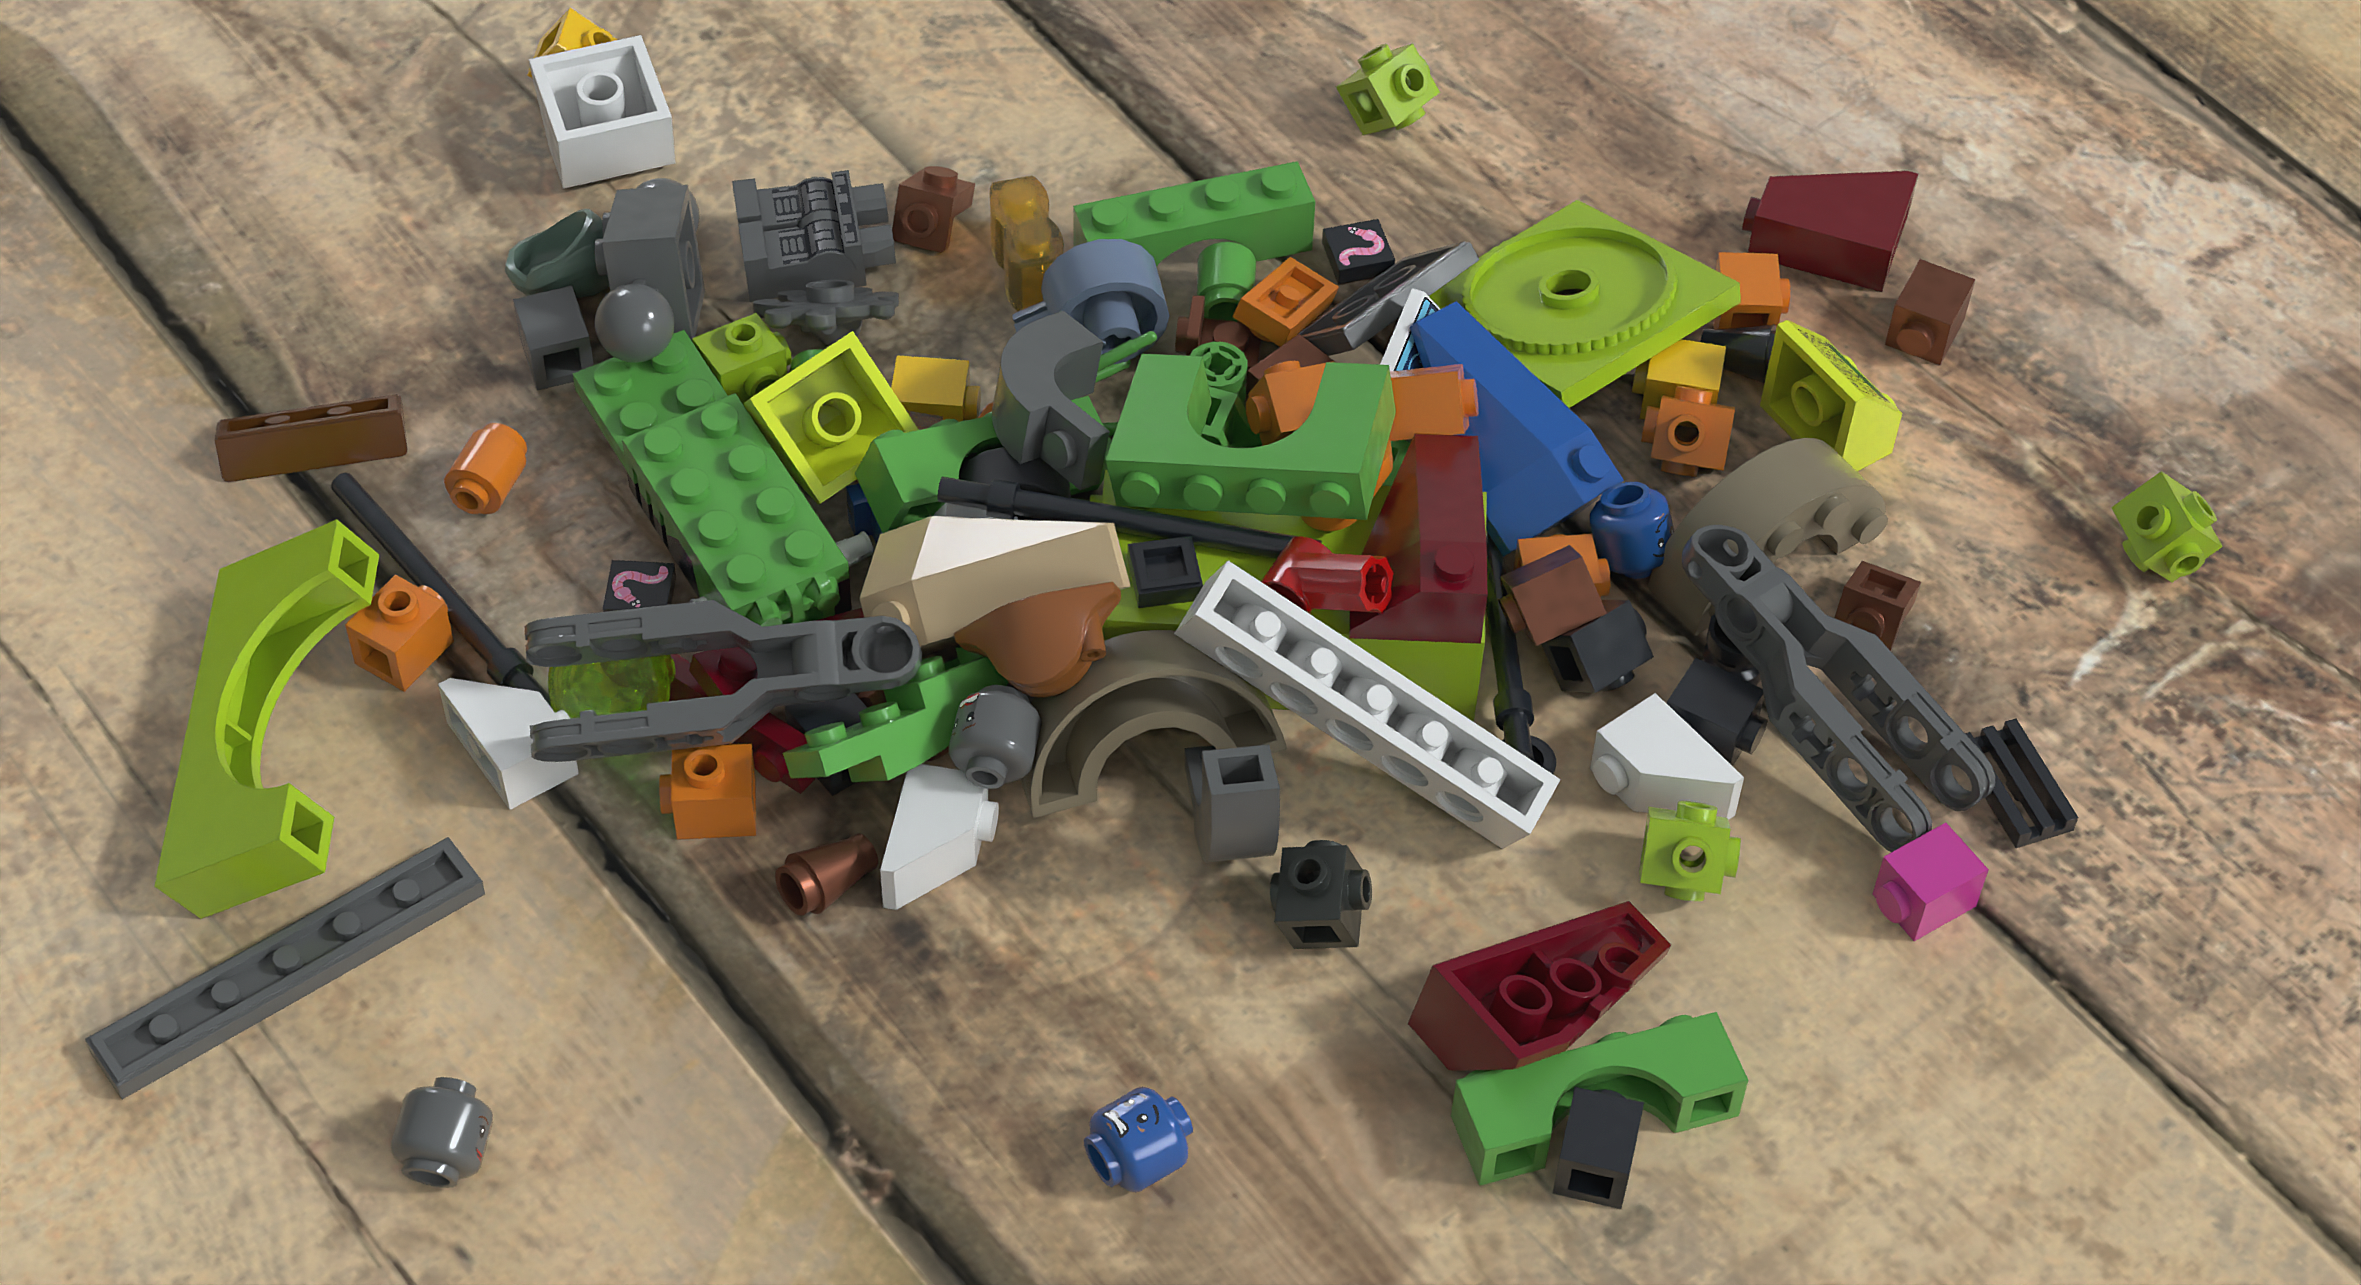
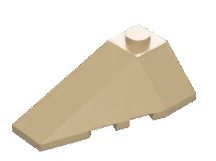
[860,516,1131,656]

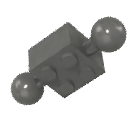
[595,178,705,363]

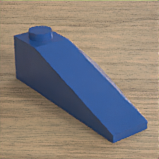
[1410,301,1624,557]

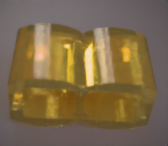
[989,175,1064,312]

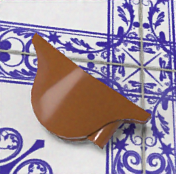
[954,581,1121,697]

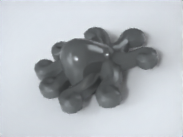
[753,280,899,346]

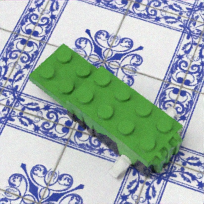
[573,330,874,627]

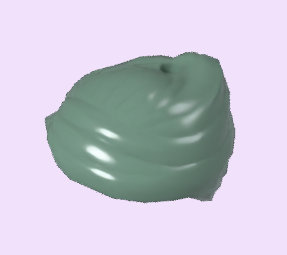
[505,209,610,298]

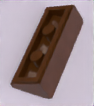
[214,394,408,482]

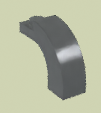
[992,311,1110,490]
[1184,745,1280,862]

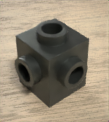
[1270,840,1372,949]

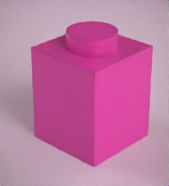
[1872,823,1989,941]

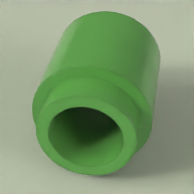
[1197,242,1256,321]

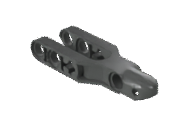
[1682,525,1995,852]
[524,600,922,762]

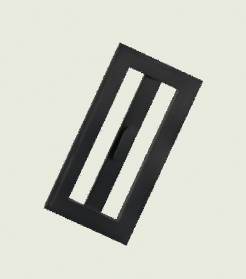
[1965,718,2079,848]

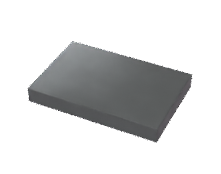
[1299,241,1480,356]

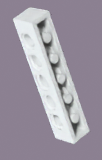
[1174,561,1561,849]

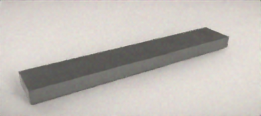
[85,837,485,1100]

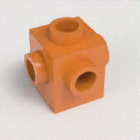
[1641,386,1735,477]

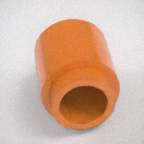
[444,423,527,514]

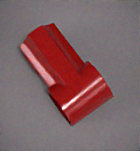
[1260,536,1394,614]

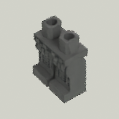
[732,170,896,302]

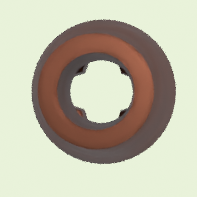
[775,833,878,916]

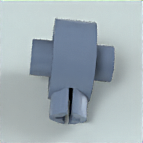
[1012,239,1170,364]

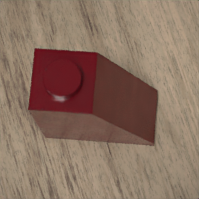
[1742,171,1919,292]

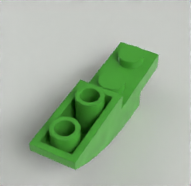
[783,645,1009,782]

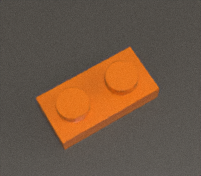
[1232,257,1339,347]

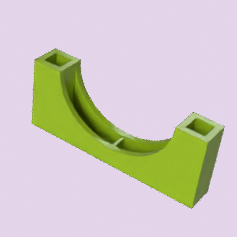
[154,520,379,919]

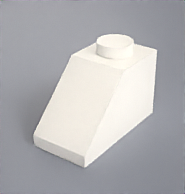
[438,678,579,810]
[1590,693,1744,820]
[880,764,999,910]

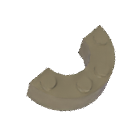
[1647,438,1888,636]
[1020,630,1287,818]

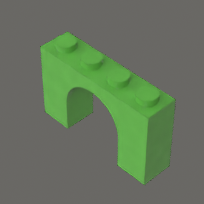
[1106,354,1396,520]

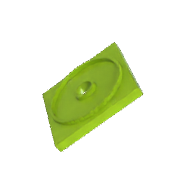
[1429,200,1741,408]

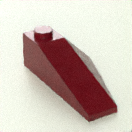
[1349,434,1488,644]
[1407,901,1671,1071]

